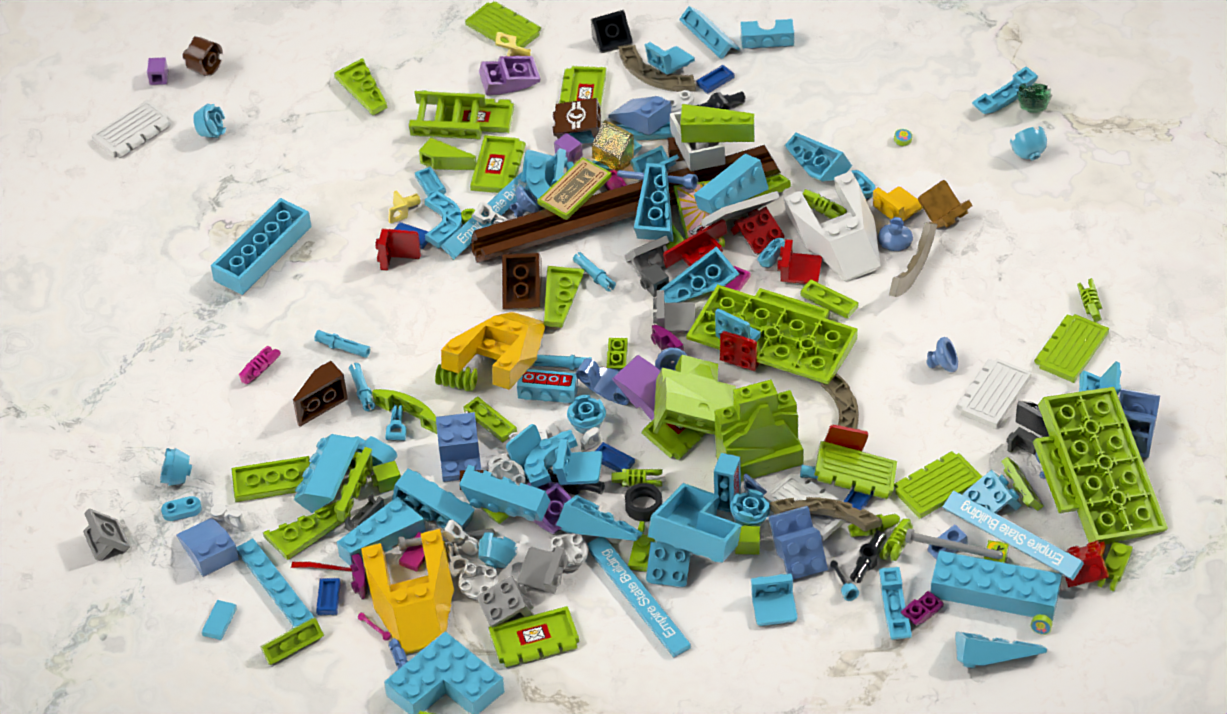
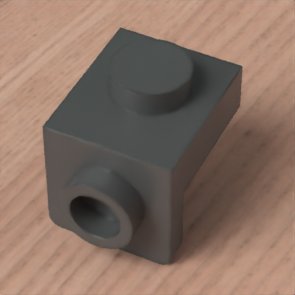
[1006,427,1039,455]

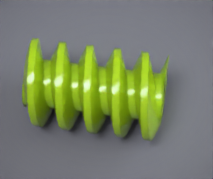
[435,364,478,391]

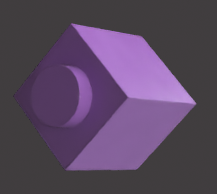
[147,57,168,85]
[554,133,583,163]

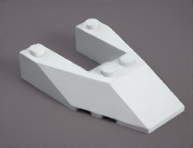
[783,171,881,282]

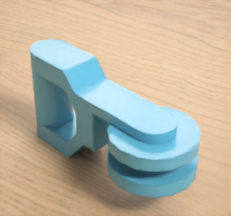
[386,405,407,440]

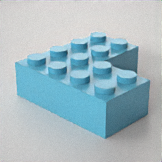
[648,483,742,563]
[384,631,505,714]

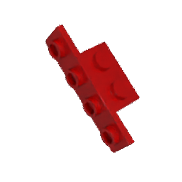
[663,219,727,268]

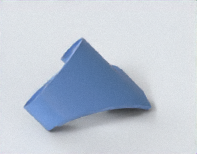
[576,358,630,405]

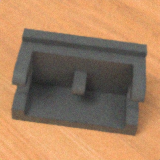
[345,493,385,532]

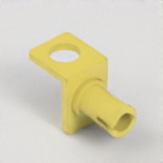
[495,32,531,56]
[388,191,421,224]

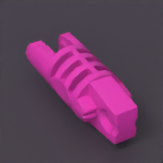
[239,345,281,384]

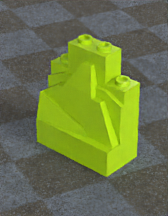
[653,355,736,435]
[715,379,804,482]

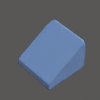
[744,474,767,495]

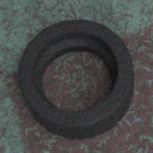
[625,483,663,522]

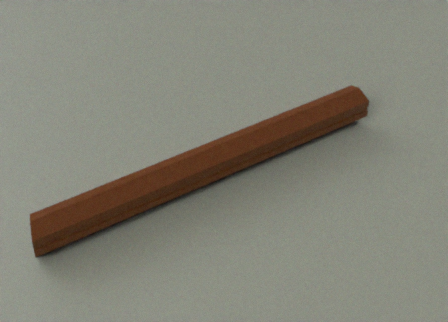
[472,145,781,262]

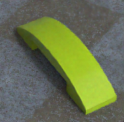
[372,389,437,434]

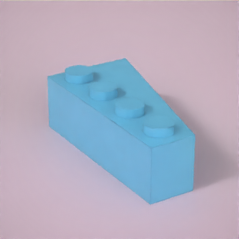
[694,154,769,214]
[634,163,673,242]
[459,465,550,521]
[392,468,475,533]
[337,497,426,566]

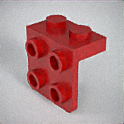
[730,206,785,254]
[375,228,421,271]
[777,239,822,284]
[720,331,760,371]
[824,424,868,451]
[1064,541,1109,588]

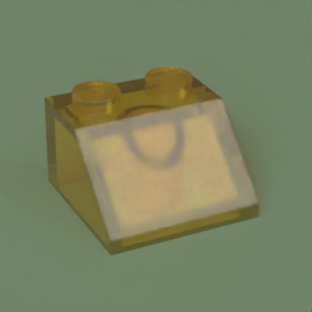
[592,120,634,172]

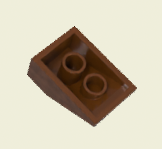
[502,253,542,310]
[293,361,348,427]

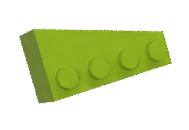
[681,104,755,143]

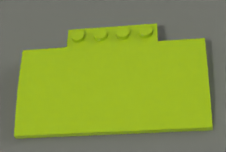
[686,284,858,385]
[1033,387,1168,544]

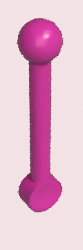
[358,613,391,641]

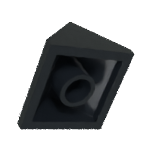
[591,9,633,52]
[1015,401,1049,437]

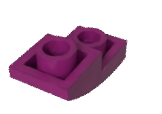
[650,324,684,351]
[350,553,367,600]
[901,591,944,626]

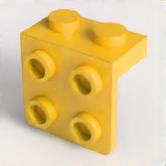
[873,186,923,222]

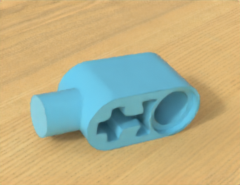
[354,436,398,466]

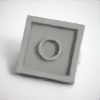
[624,236,669,277]
[83,508,130,561]

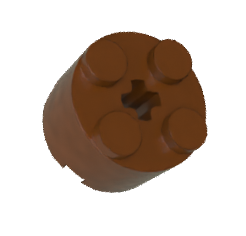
[182,36,223,76]

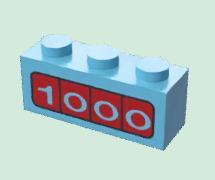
[517,369,579,403]
[714,453,741,512]

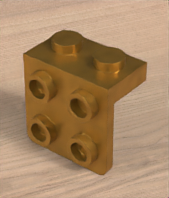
[918,180,973,228]

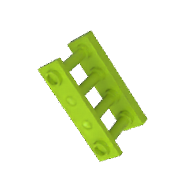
[408,90,486,140]

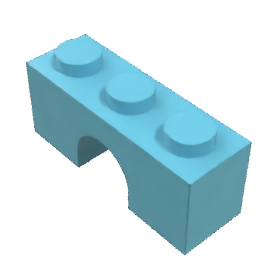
[741,19,794,49]

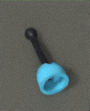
[830,560,859,601]

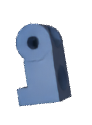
[928,524,968,560]

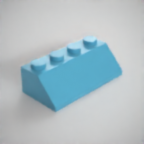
[294,434,360,513]

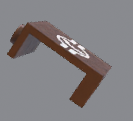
[553,98,601,139]

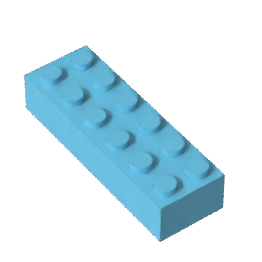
[211,198,312,295]
[931,551,1062,621]

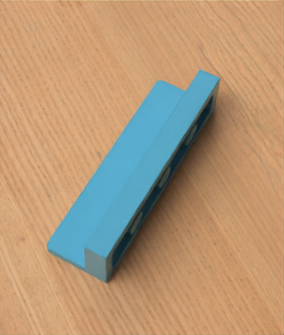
[679,6,740,59]

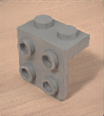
[653,290,695,333]
[517,546,568,594]
[478,575,534,627]

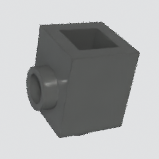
[640,263,669,297]

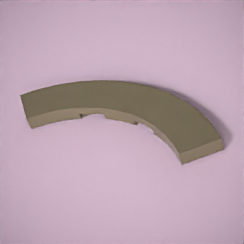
[618,45,696,92]
[889,222,938,297]
[821,373,859,429]
[769,497,882,531]

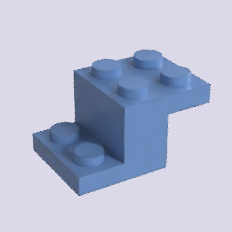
[1119,388,1161,458]
[436,412,481,482]
[768,506,828,579]

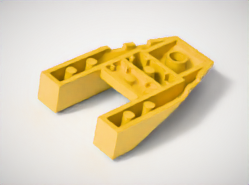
[441,312,546,390]
[361,529,454,655]

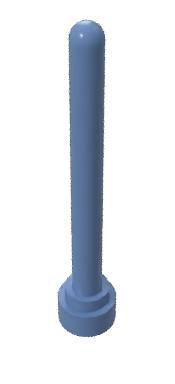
[617,170,698,189]

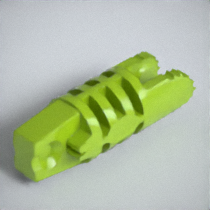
[802,189,847,219]
[1077,278,1103,322]
[611,469,663,487]
[848,513,900,537]
[879,518,913,561]

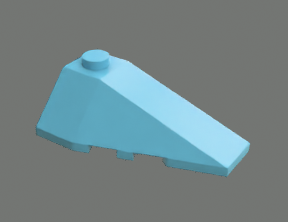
[785,132,852,181]
[660,247,739,303]
[556,495,643,541]
[955,631,1047,668]

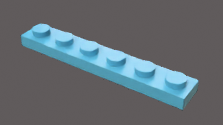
[236,538,314,627]

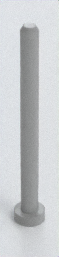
[398,529,495,551]
[905,529,1003,559]

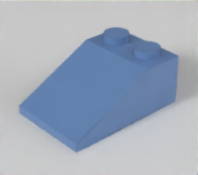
[608,96,672,136]
[176,518,239,577]

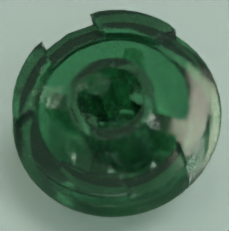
[1016,83,1052,113]

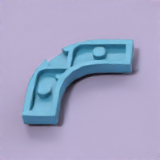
[526,155,550,200]
[425,191,462,248]
[524,429,578,488]

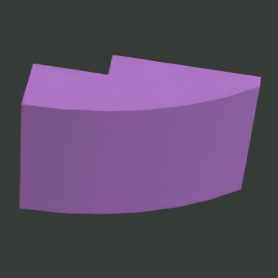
[479,56,541,95]
[612,355,660,421]
[527,481,572,535]

